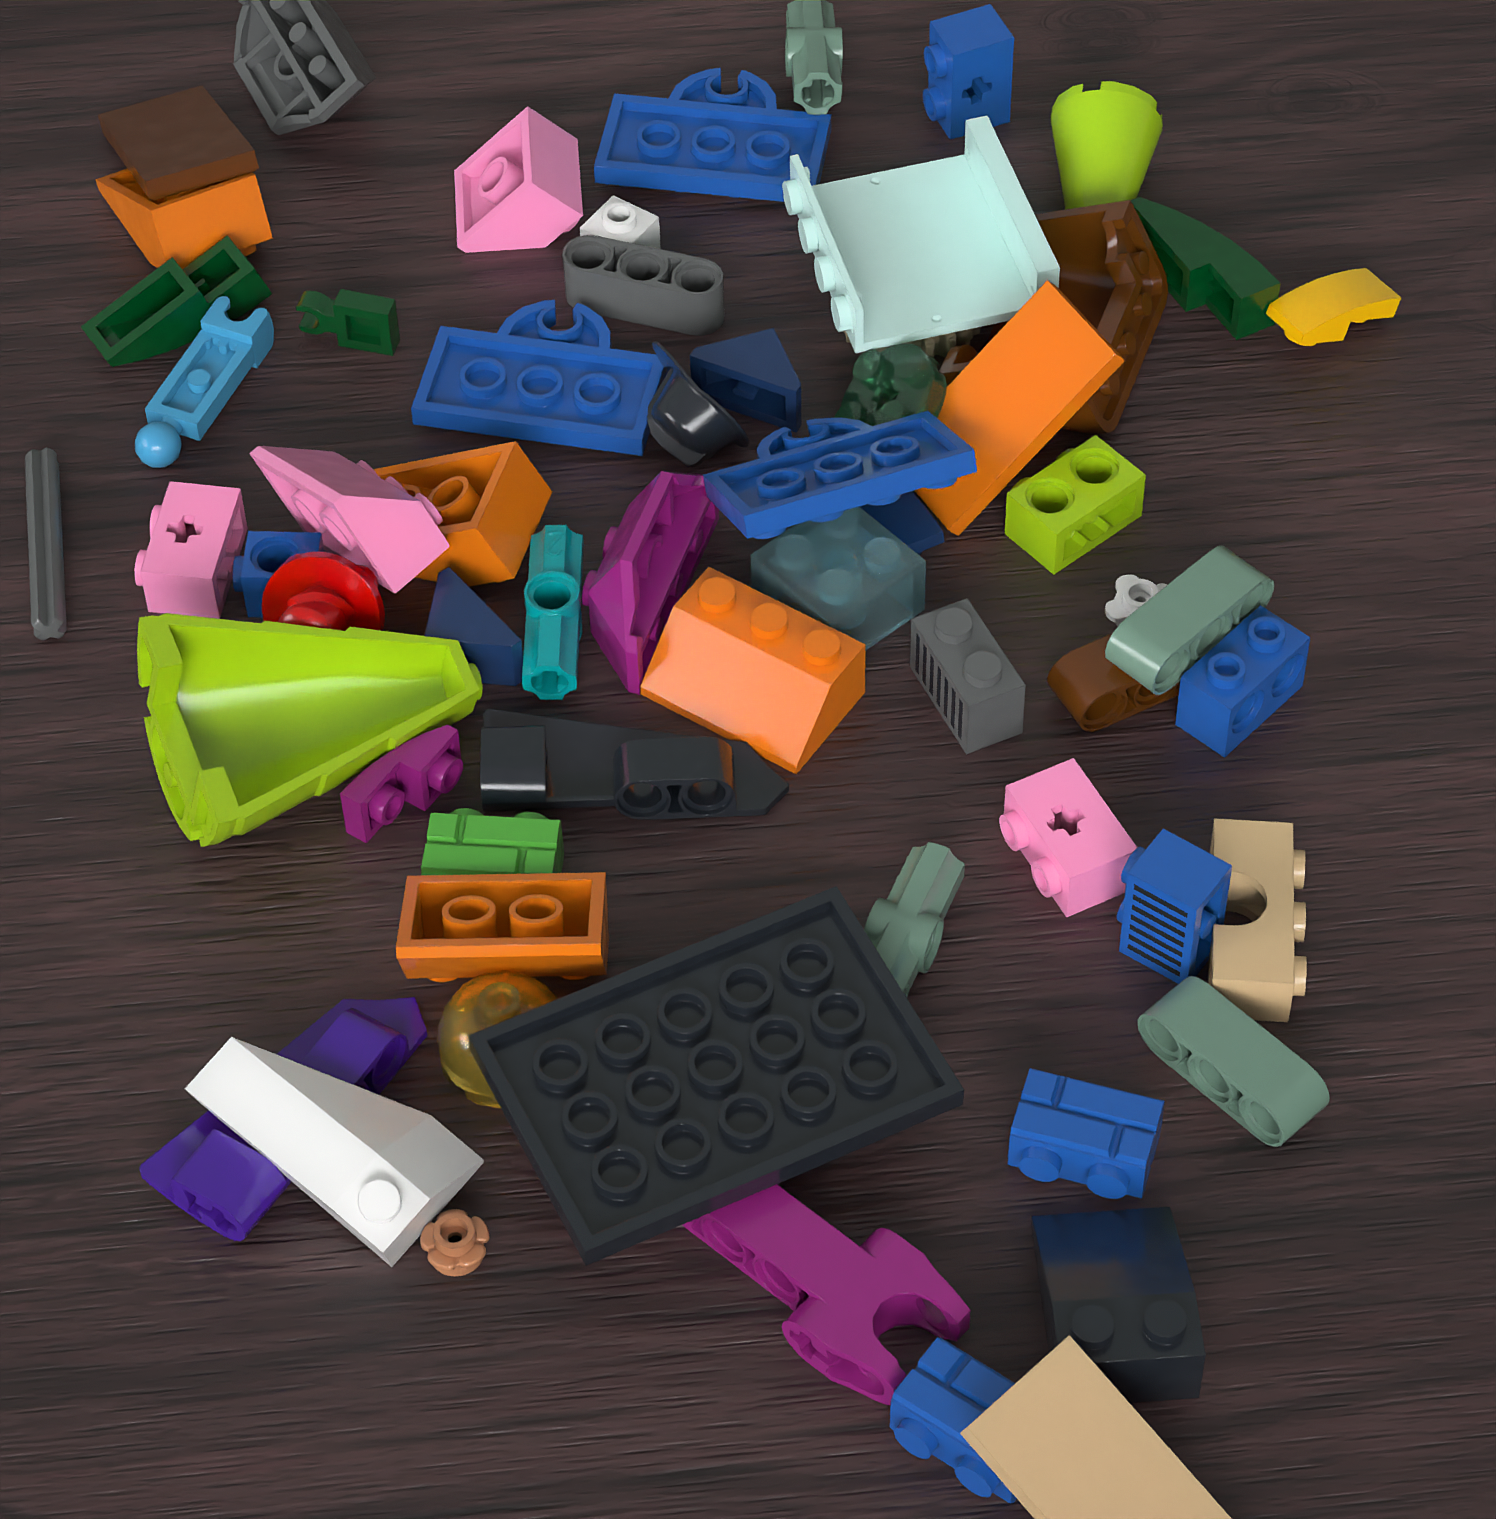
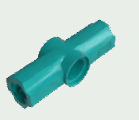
[522,525,584,700]

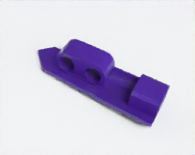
[139,997,428,1241]

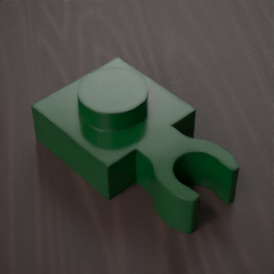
[296,289,400,356]

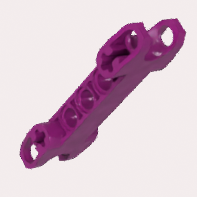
[682,1184,971,1406]

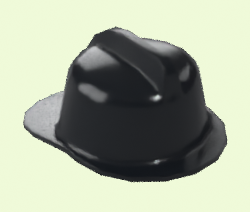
[647,341,749,467]

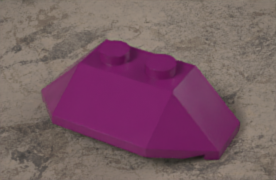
[582,471,719,695]

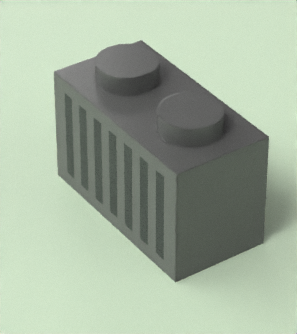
[910,598,1026,755]

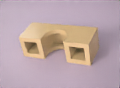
[1208,819,1307,1022]

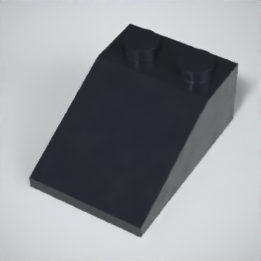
[1031,1206,1206,1403]

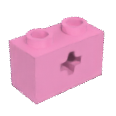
[135,481,248,619]
[999,758,1137,917]

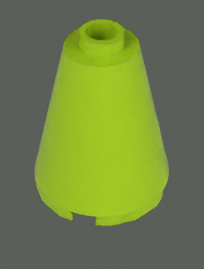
[1051,81,1163,210]

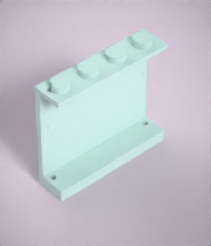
[782,116,1060,353]

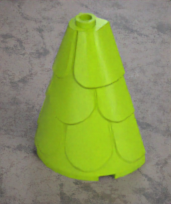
[137,613,482,847]

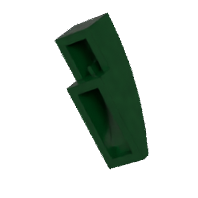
[1131,197,1281,340]
[81,235,272,367]

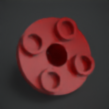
[262,552,385,631]

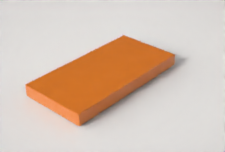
[914,280,1125,536]

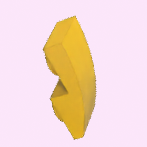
[1266,268,1401,346]

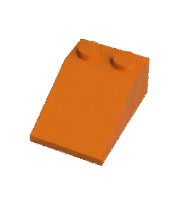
[96,168,273,269]
[373,441,552,587]

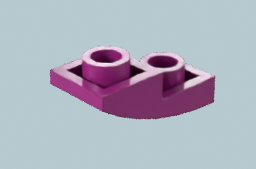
[340,725,463,843]

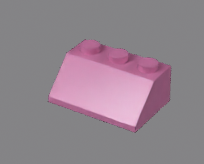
[249,446,450,594]

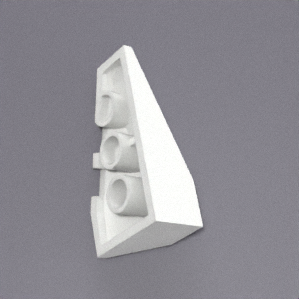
[185,1037,484,1267]

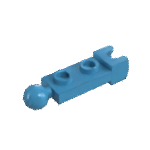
[135,296,274,468]

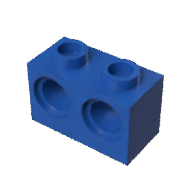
[1175,605,1310,758]

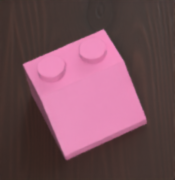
[454,106,583,253]

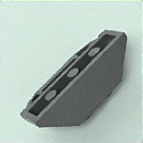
[233,0,376,135]

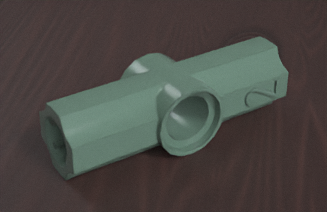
[785,0,843,115]
[864,842,965,997]

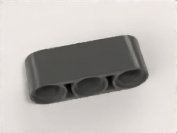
[562,235,725,336]

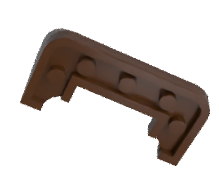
[939,200,1168,435]

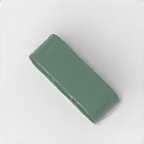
[1105,546,1274,695]
[1137,976,1330,1147]

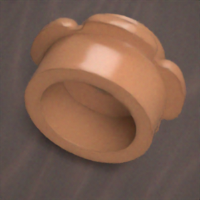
[420,1209,490,1277]

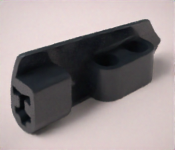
[480,709,789,820]

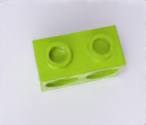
[1005,435,1146,575]

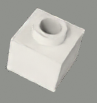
[580,195,661,249]

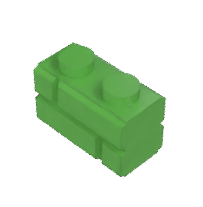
[421,808,564,875]

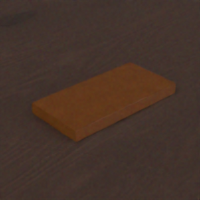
[98,85,259,201]

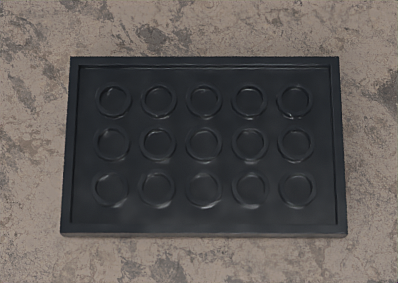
[468,886,964,1266]

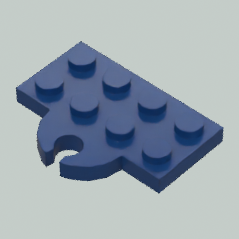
[594,68,831,202]
[411,300,667,456]
[703,410,977,539]

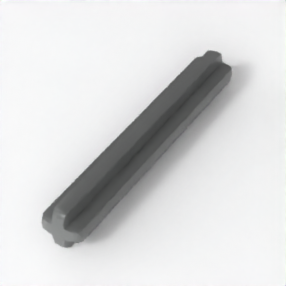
[25,447,67,641]

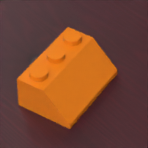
[640,567,866,774]
[396,872,609,982]

